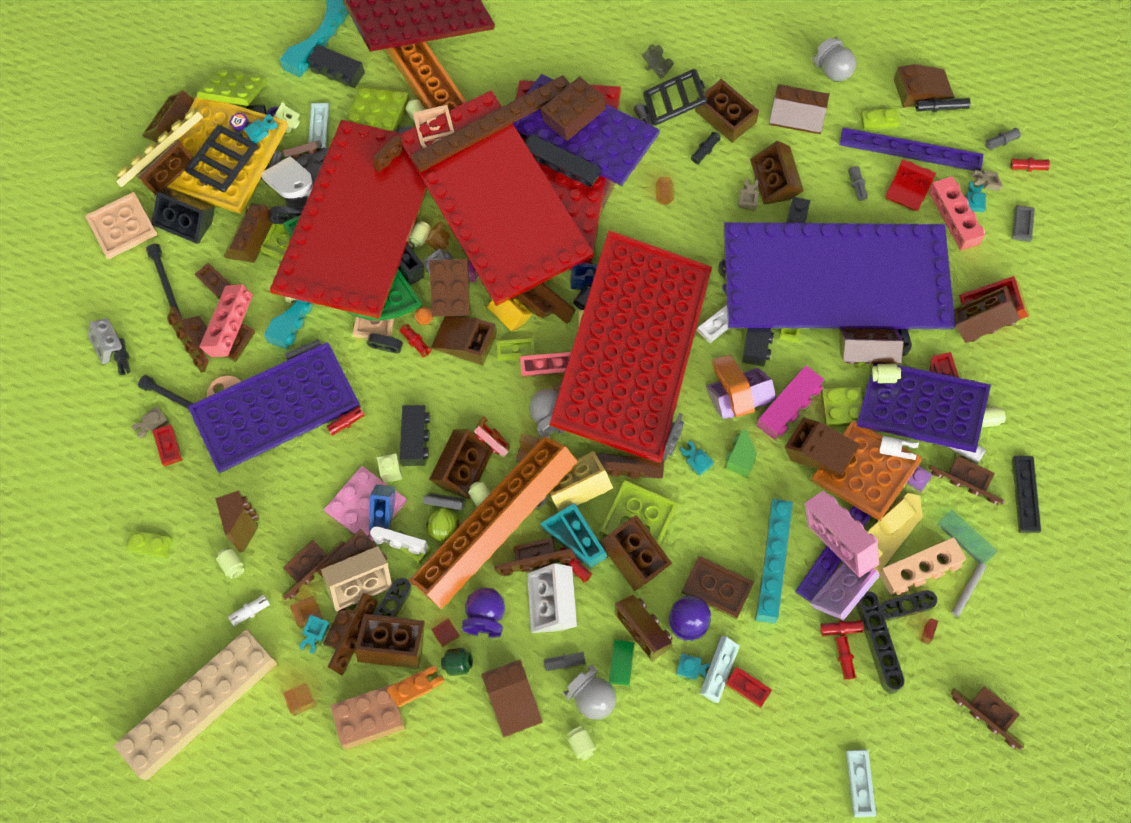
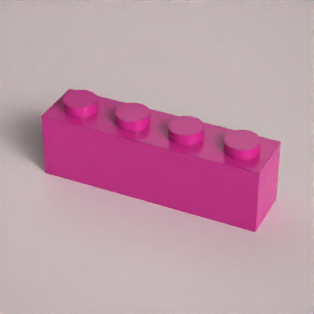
[757,366,824,440]

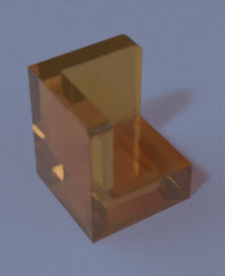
[425,221,450,251]
[516,433,540,462]
[290,597,323,629]
[283,683,317,716]

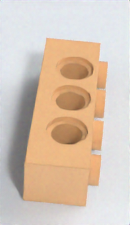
[879,537,966,595]

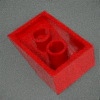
[959,276,1029,319]

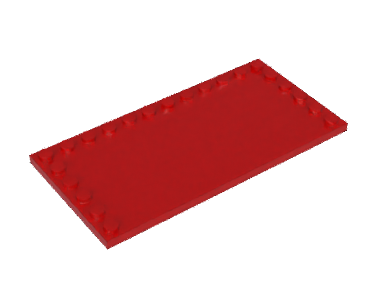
[397,90,594,306]
[270,120,427,319]
[549,230,712,463]

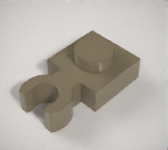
[971,170,1003,191]
[738,178,759,210]
[131,407,169,439]

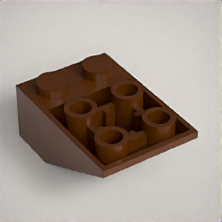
[431,316,497,366]
[785,418,860,476]

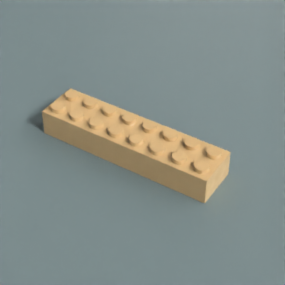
[114,629,277,780]

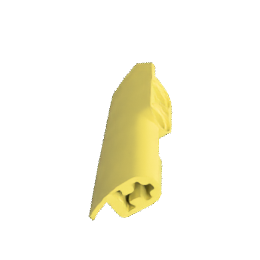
[867,493,923,573]

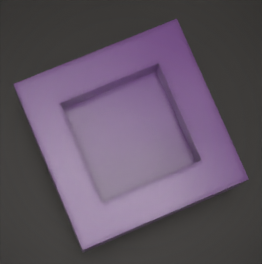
[907,466,932,492]

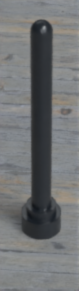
[146,244,182,317]
[138,374,194,409]

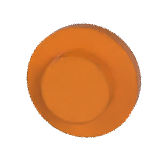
[415,307,433,325]

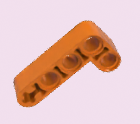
[712,354,755,418]

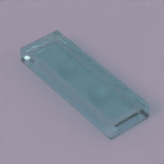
[937,510,998,564]

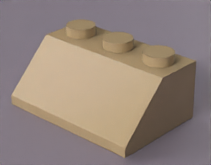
[321,547,392,611]

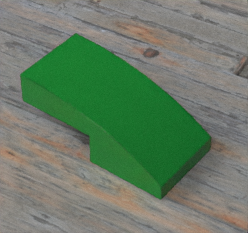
[609,640,635,686]

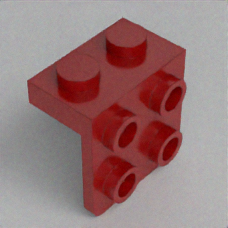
[885,159,936,211]

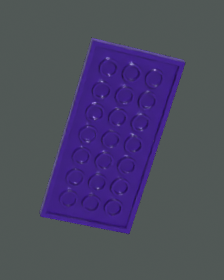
[513,74,660,186]
[188,342,360,474]

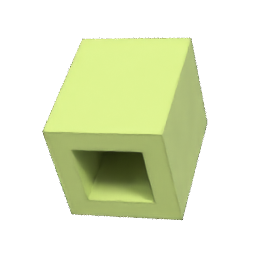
[377,453,402,483]

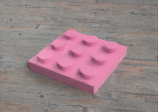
[324,466,407,542]

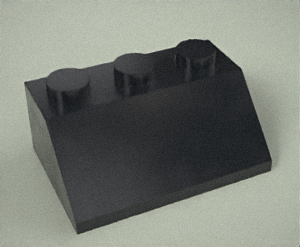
[152,188,215,244]

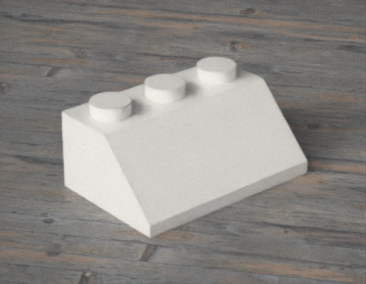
[527,563,577,633]

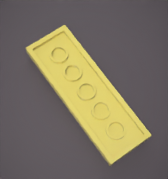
[116,108,203,187]

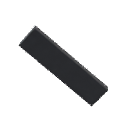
[1012,456,1041,533]

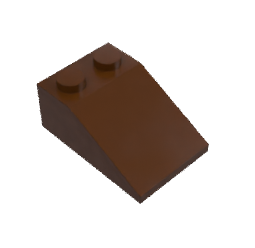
[894,64,954,108]
[481,659,543,738]

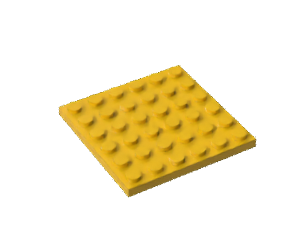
[166,95,289,214]

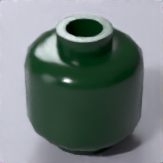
[441,648,473,676]

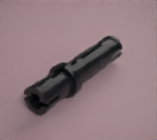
[916,98,971,112]

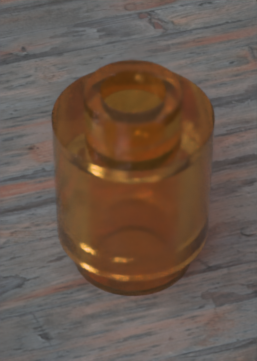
[656,177,674,205]

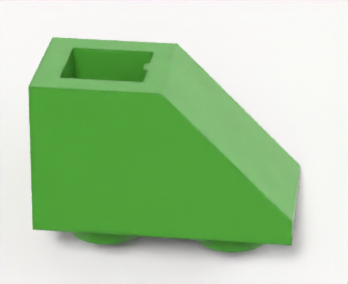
[725,429,757,477]

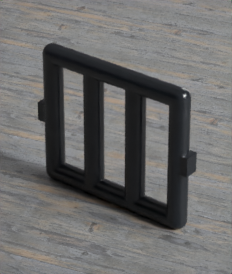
[643,69,707,126]
[185,125,258,192]

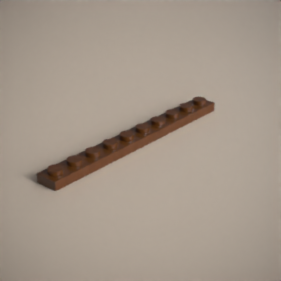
[410,75,570,172]

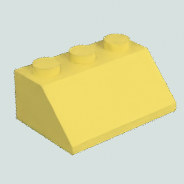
[549,451,613,512]

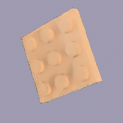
[85,192,157,259]

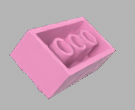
[804,490,879,578]

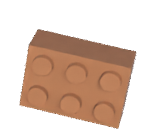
[330,685,406,750]

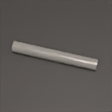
[951,563,986,617]

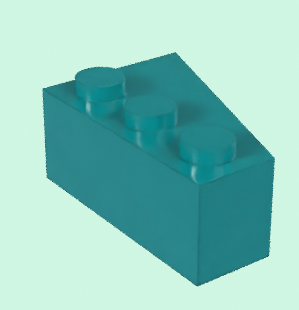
[540,503,607,568]

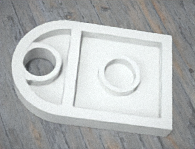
[261,156,313,198]

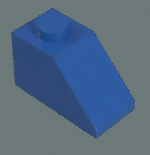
[369,484,395,530]

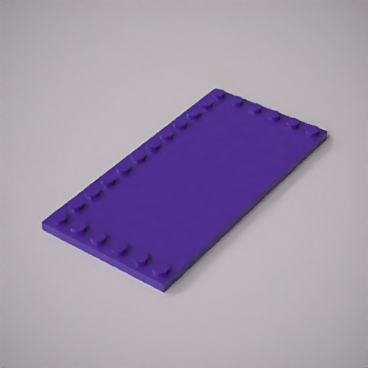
[723,222,956,329]

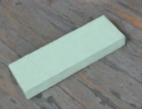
[309,103,330,150]
[700,636,740,703]
[846,750,876,818]

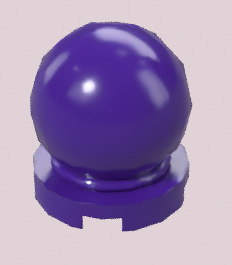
[462,587,505,638]
[669,595,711,641]

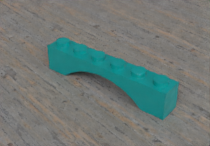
[280,0,349,78]
[264,300,312,350]
[755,499,793,624]

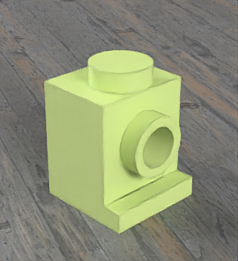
[274,102,300,133]

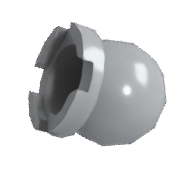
[812,36,857,81]
[529,389,565,438]
[563,665,617,720]

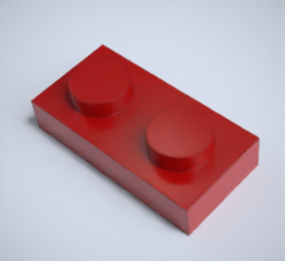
[153,424,183,467]
[725,667,772,709]

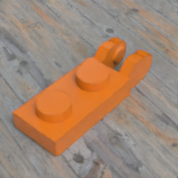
[387,666,444,708]

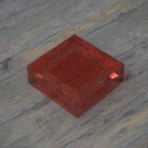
[431,618,460,648]
[921,618,938,644]

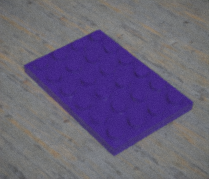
[857,362,991,453]

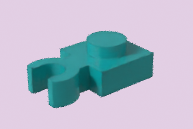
[244,114,278,143]
[966,181,986,212]
[680,441,714,476]
[299,615,330,654]
[677,654,711,680]

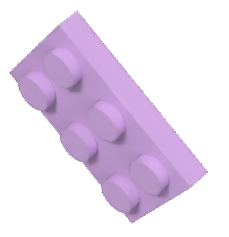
[810,562,880,620]

